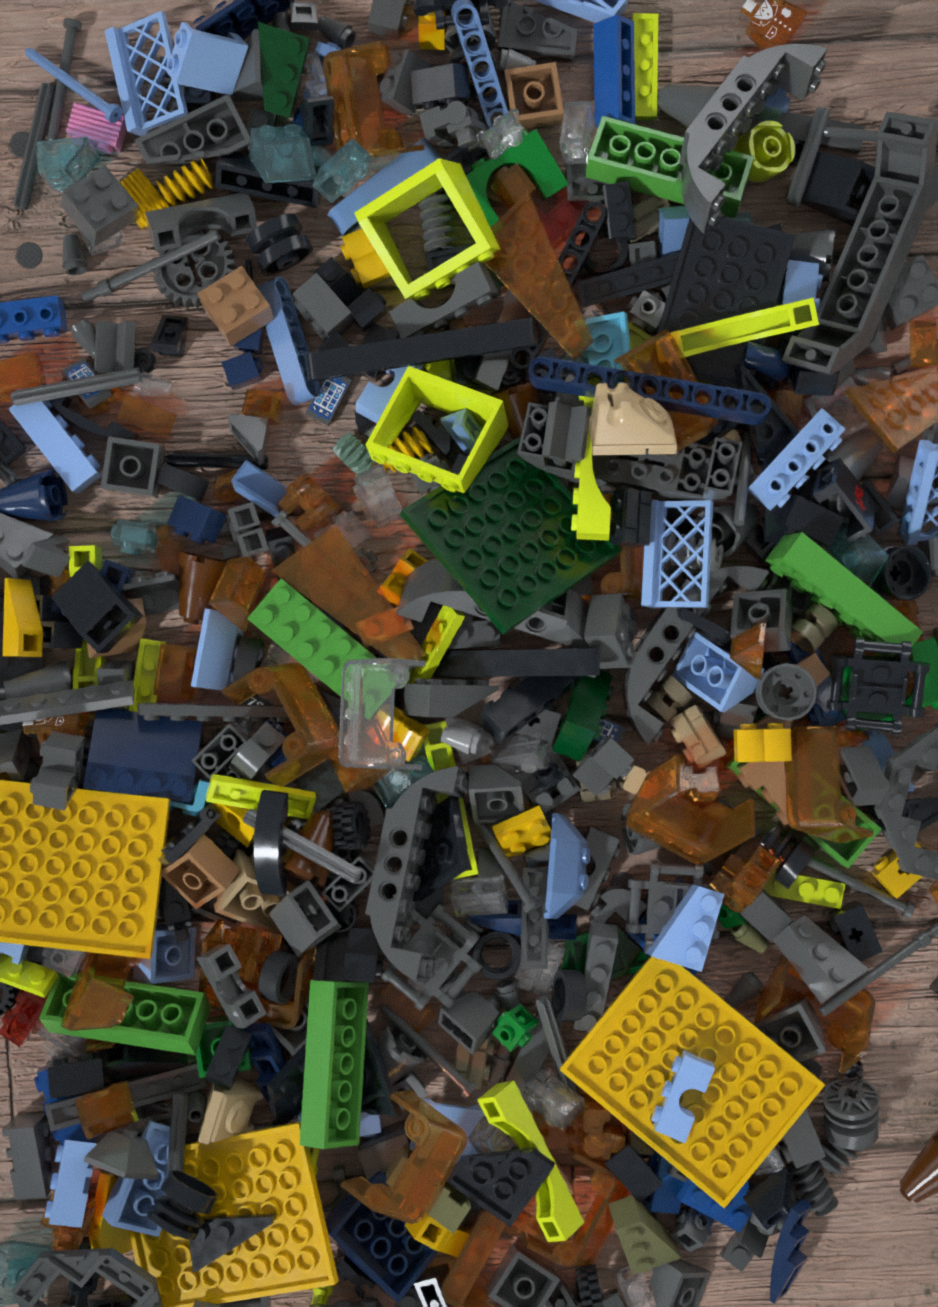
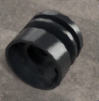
[859,546,932,601]
[751,821,819,889]
[146,1169,219,1240]

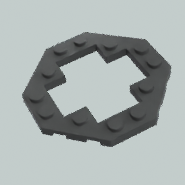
[874,722,938,880]
[12,1248,163,1307]

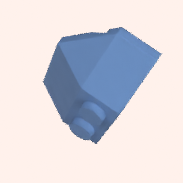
[544,813,591,919]

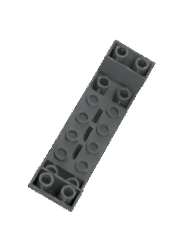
[679,44,827,233]
[517,402,742,501]
[397,559,596,678]
[623,566,769,745]
[191,723,374,912]
[365,766,469,981]

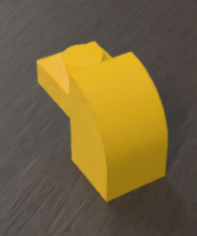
[377,548,429,606]

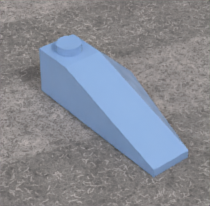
[102,1121,170,1237]

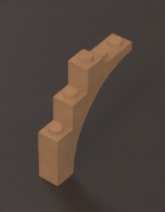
[737,653,830,828]

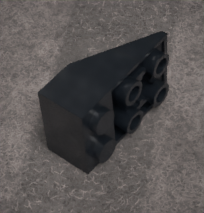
[785,151,875,226]
[52,560,143,653]

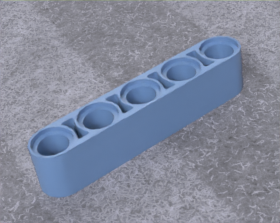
[451,0,510,132]
[327,138,442,236]
[257,276,321,406]

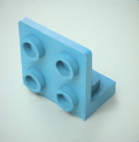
[170,777,212,816]

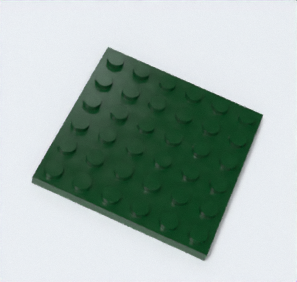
[400,437,622,635]

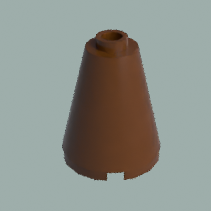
[489,380,541,440]
[179,551,231,625]
[282,810,335,886]
[899,1132,938,1203]

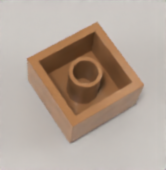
[504,62,564,132]
[197,266,274,347]
[162,834,240,909]

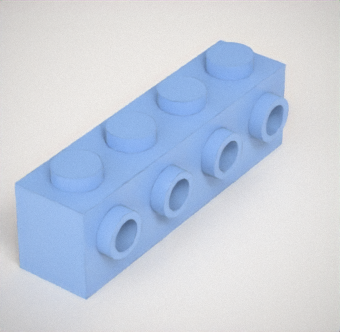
[9,400,102,494]
[748,408,845,510]

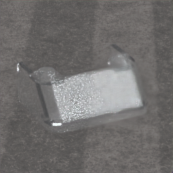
[339,658,426,770]

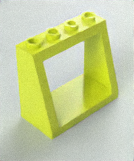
[354,158,500,301]
[366,366,508,493]

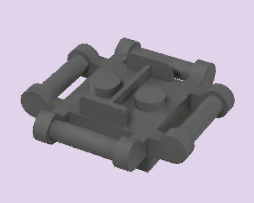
[625,860,722,954]
[377,904,483,1011]

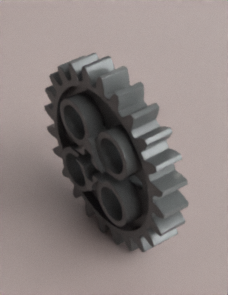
[153,229,237,309]

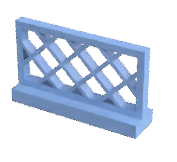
[104,11,188,136]
[898,440,938,545]
[641,500,713,608]

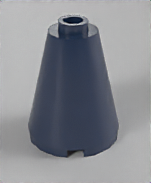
[0,469,68,521]

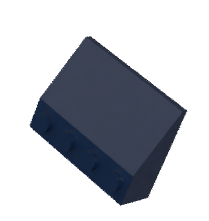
[190,0,295,40]
[83,708,202,803]
[325,1170,439,1303]

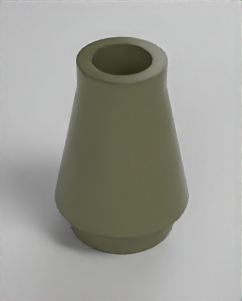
[731,921,769,954]

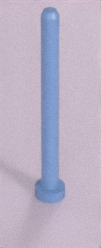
[25,48,123,124]

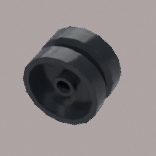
[246,213,313,275]

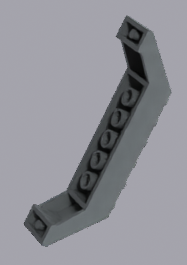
[782,111,938,375]

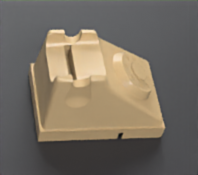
[589,383,677,455]
[214,849,297,934]
[198,1077,263,1144]

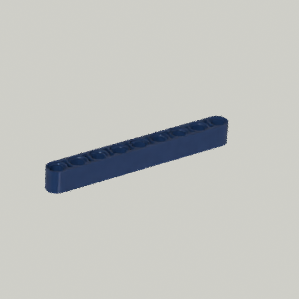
[529,357,771,425]

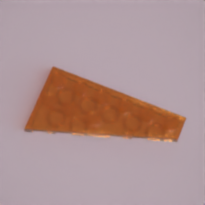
[485,191,594,360]
[844,367,938,454]
[271,525,426,670]

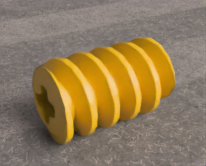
[155,158,214,207]
[382,426,433,476]

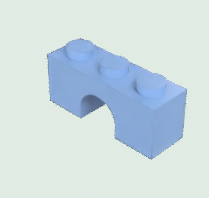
[356,364,423,423]
[651,1050,715,1143]

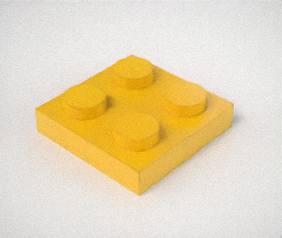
[492,805,551,858]

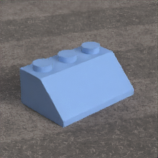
[191,608,246,691]
[672,631,764,712]

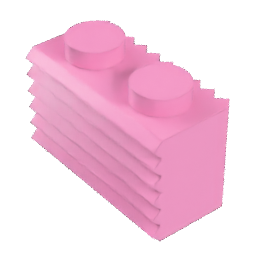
[66,102,127,154]

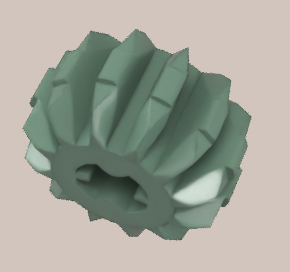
[333,433,375,476]

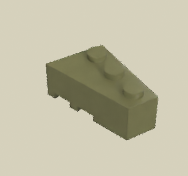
[386,1146,471,1234]
[608,1195,682,1275]

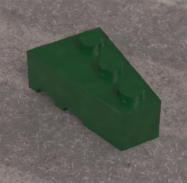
[258,22,312,118]
[551,670,614,762]

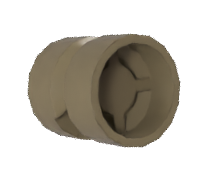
[791,604,838,653]
[646,674,693,723]

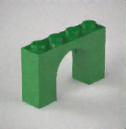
[466,129,568,234]
[829,637,938,732]

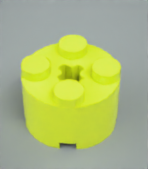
[734,120,795,182]

